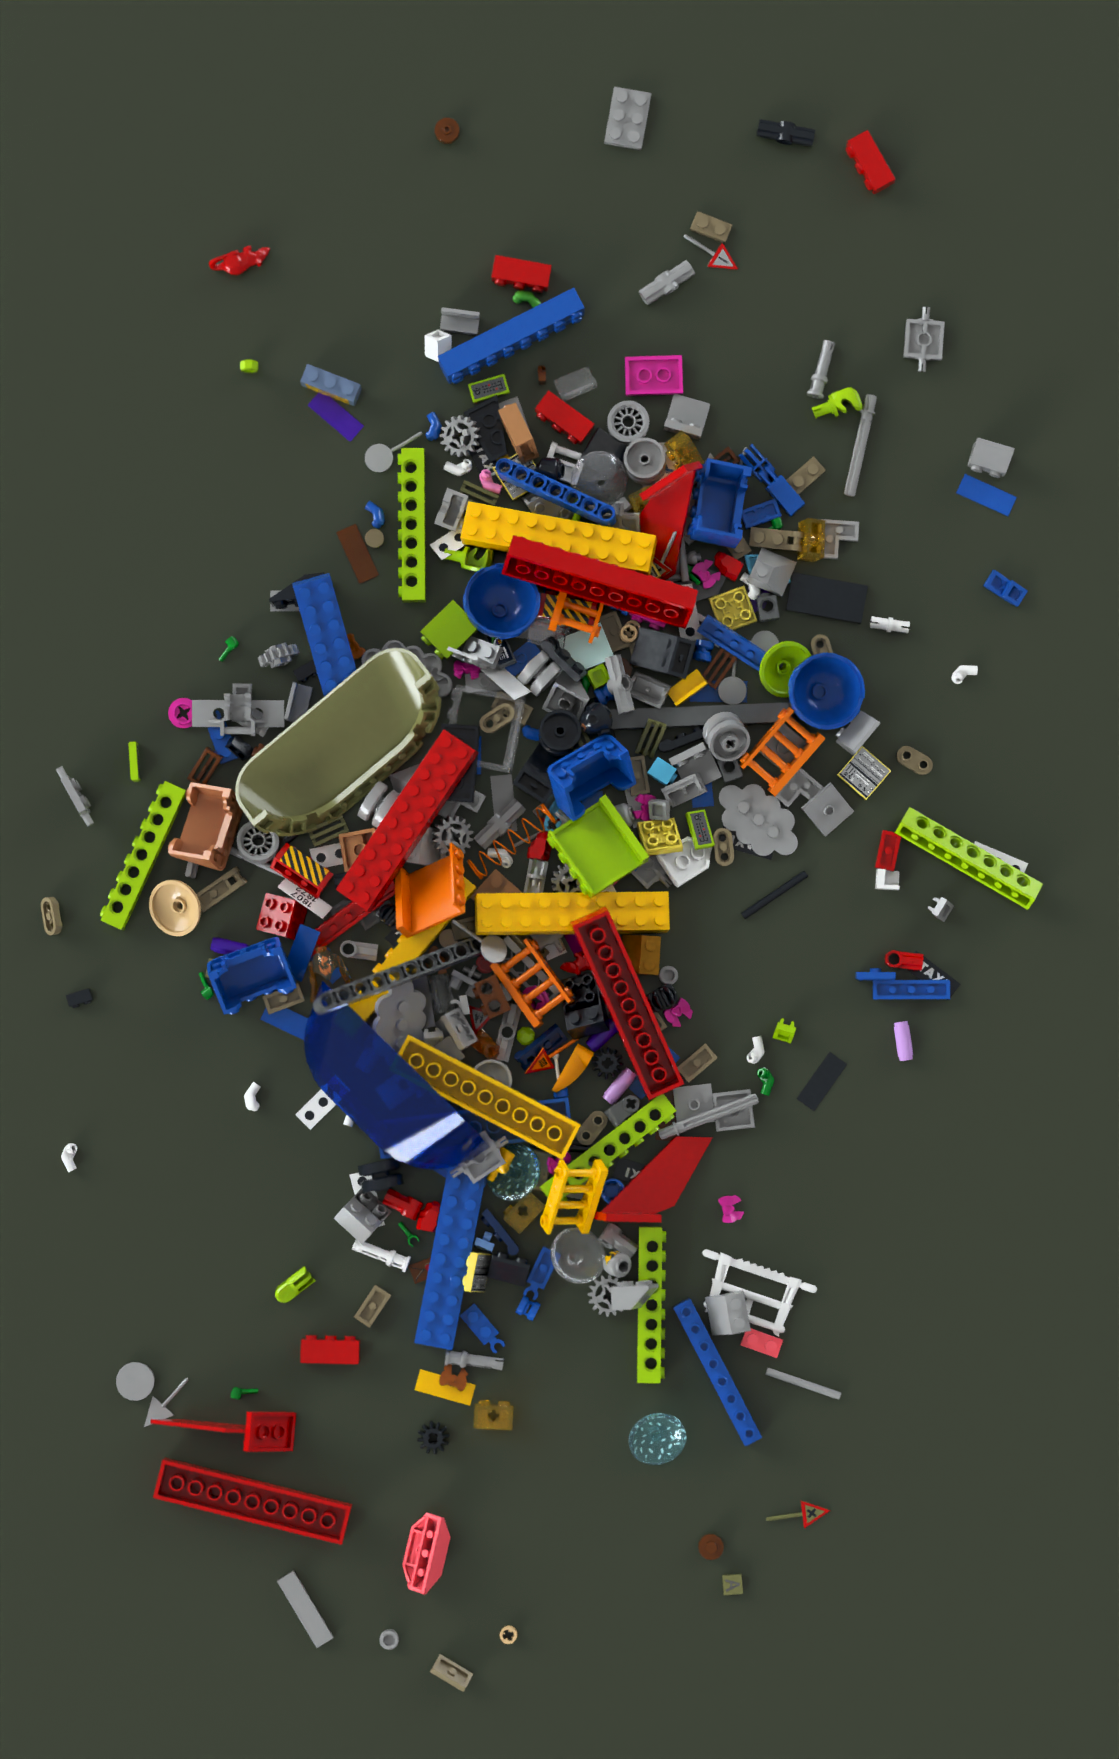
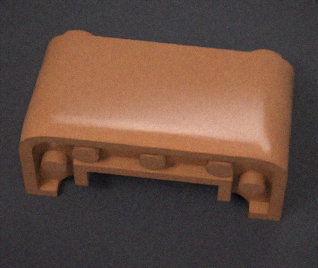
[168,782,243,871]

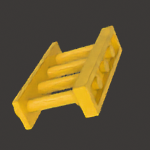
[540,1159,609,1235]

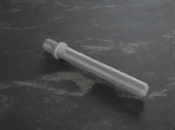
[844,394,877,497]
[658,1094,759,1139]

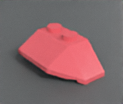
[402,1513,451,1594]

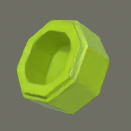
[240,359,258,373]
[517,1027,535,1045]

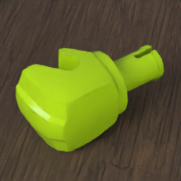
[812,387,863,419]
[444,546,494,572]

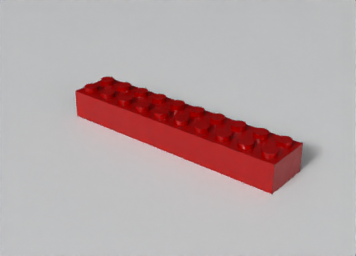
[501,535,698,629]
[336,729,479,912]
[570,907,684,1100]
[153,1457,352,1545]

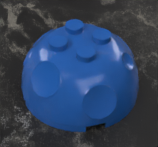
[463,563,541,640]
[788,653,865,730]

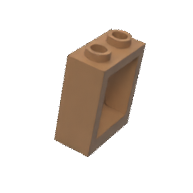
[498,402,539,464]

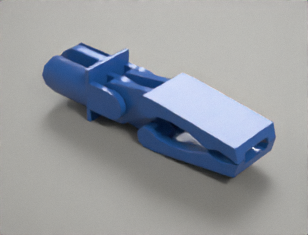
[738,444,805,517]

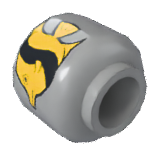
[603,1250,632,1278]

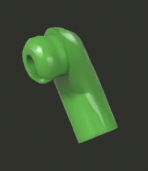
[512,290,541,308]

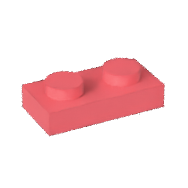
[740,1328,783,1358]

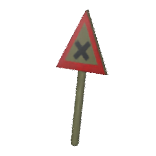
[766,1500,831,1528]

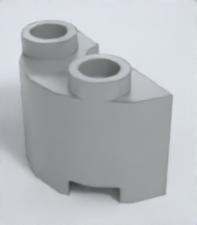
[434,488,472,532]

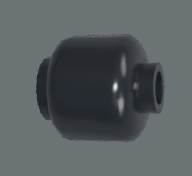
[535,457,565,482]

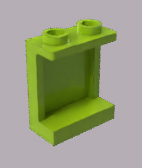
[420,600,478,661]

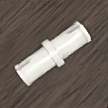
[870,616,910,634]

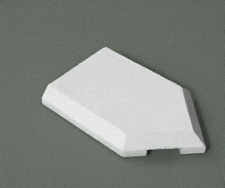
[656,836,712,888]

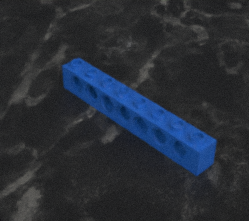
[673,1297,762,1446]

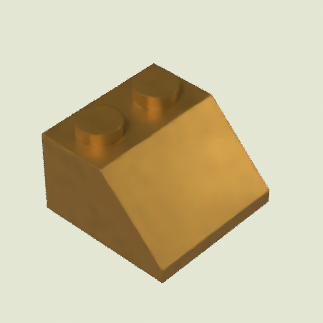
[622,935,661,976]

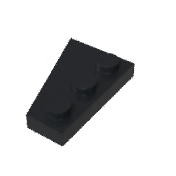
[463,395,507,464]

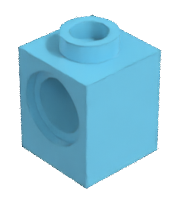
[647,757,678,786]

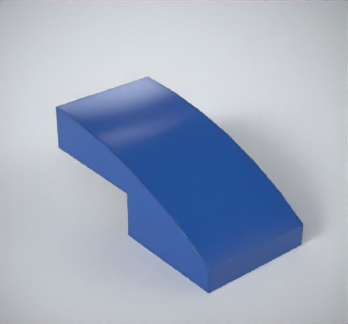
[983,570,1028,607]

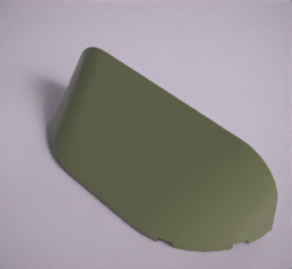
[235,648,441,836]

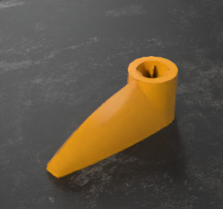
[551,1043,595,1092]

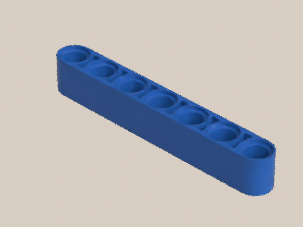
[496,458,617,527]

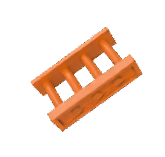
[548,591,604,644]
[739,707,826,796]
[490,938,575,1028]

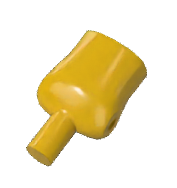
[487,1146,515,1182]

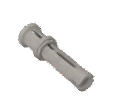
[807,340,835,399]
[444,1349,504,1370]

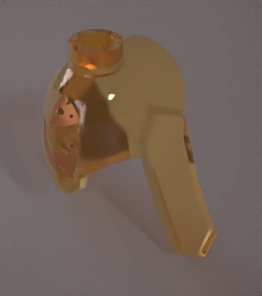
[309,946,358,1003]

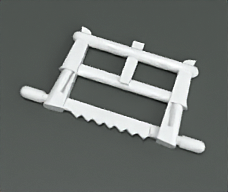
[702,1249,817,1337]

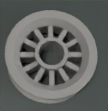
[607,401,649,445]
[237,821,279,864]

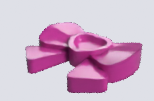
[692,560,720,589]
[454,660,481,680]
[633,794,656,821]
[663,998,693,1027]
[547,1152,571,1175]
[718,1195,744,1223]

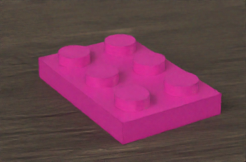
[625,355,683,396]

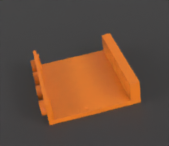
[395,843,466,938]

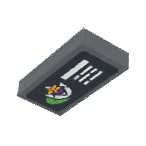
[484,635,517,670]

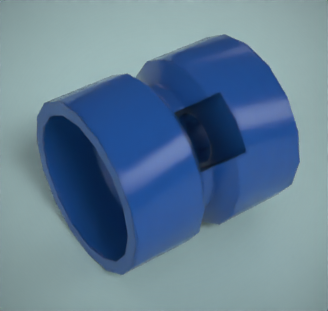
[601,1178,624,1203]

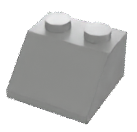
[967,438,1015,478]
[836,711,880,756]
[405,827,443,866]
[705,1290,751,1336]

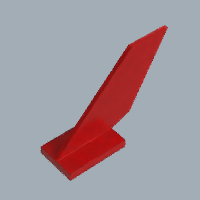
[639,461,703,581]
[594,1136,713,1222]
[151,1412,296,1452]

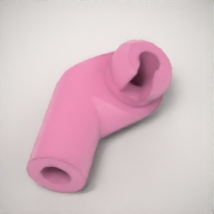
[479,469,503,495]

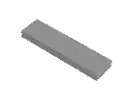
[277,1570,334,1648]

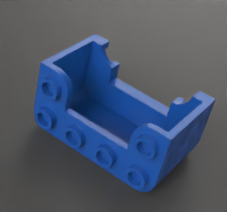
[687,458,752,549]
[547,734,637,821]
[207,937,297,1015]

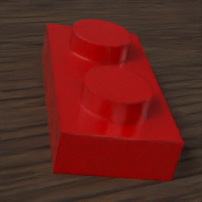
[875,830,901,872]

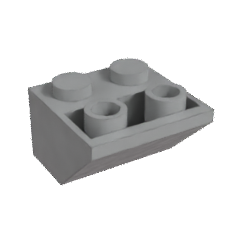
[334,1188,392,1244]
[611,1280,659,1310]

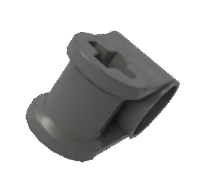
[603,1095,640,1128]

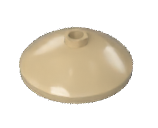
[149,879,201,936]

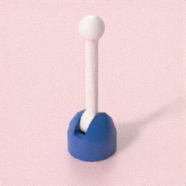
[552,1053,569,1099]

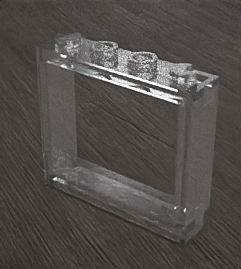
[447,684,526,774]

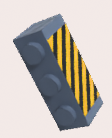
[300,364,362,406]

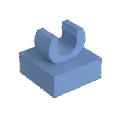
[473,1231,495,1253]

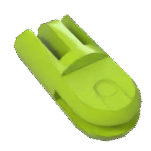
[275,1266,316,1303]

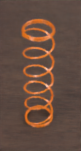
[467,803,557,880]

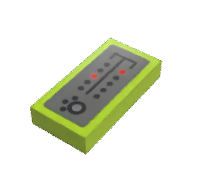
[468,374,510,404]
[128,742,141,782]
[685,809,715,850]

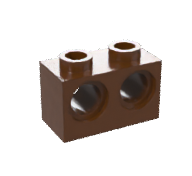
[472,975,511,1019]

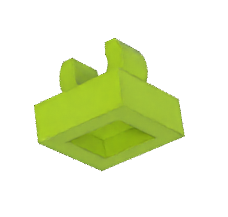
[586,663,610,690]
[773,1018,796,1043]

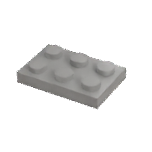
[604,87,652,150]

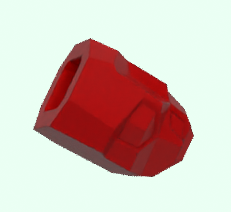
[714,552,744,582]
[527,831,552,862]
[416,1201,441,1232]

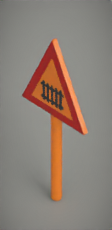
[525,1039,579,1074]

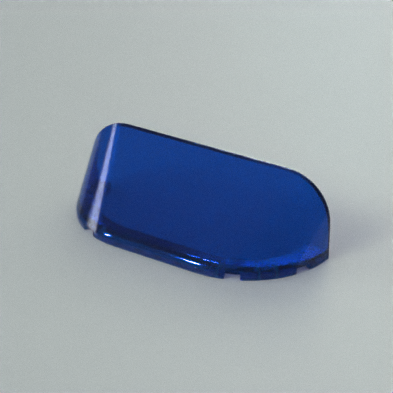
[304,981,489,1170]

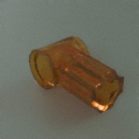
[471,1028,500,1059]

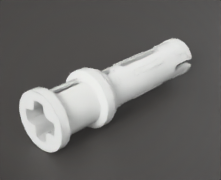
[352,1240,411,1273]

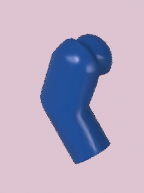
[426,412,442,441]
[365,501,385,529]
[522,725,539,741]

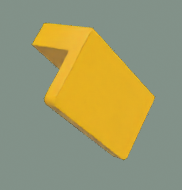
[668,669,708,707]

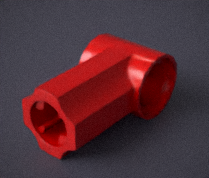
[884,950,923,971]
[382,1189,424,1221]

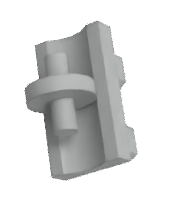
[523,859,549,893]
[449,965,485,999]

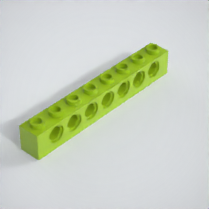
[398,448,426,603]
[100,781,186,931]
[895,807,1043,910]
[539,1094,676,1201]
[637,1226,666,1383]

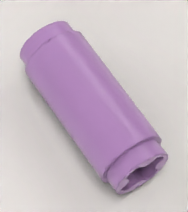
[894,1021,913,1061]
[602,1067,637,1105]

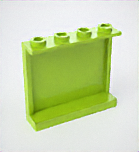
[547,794,649,898]

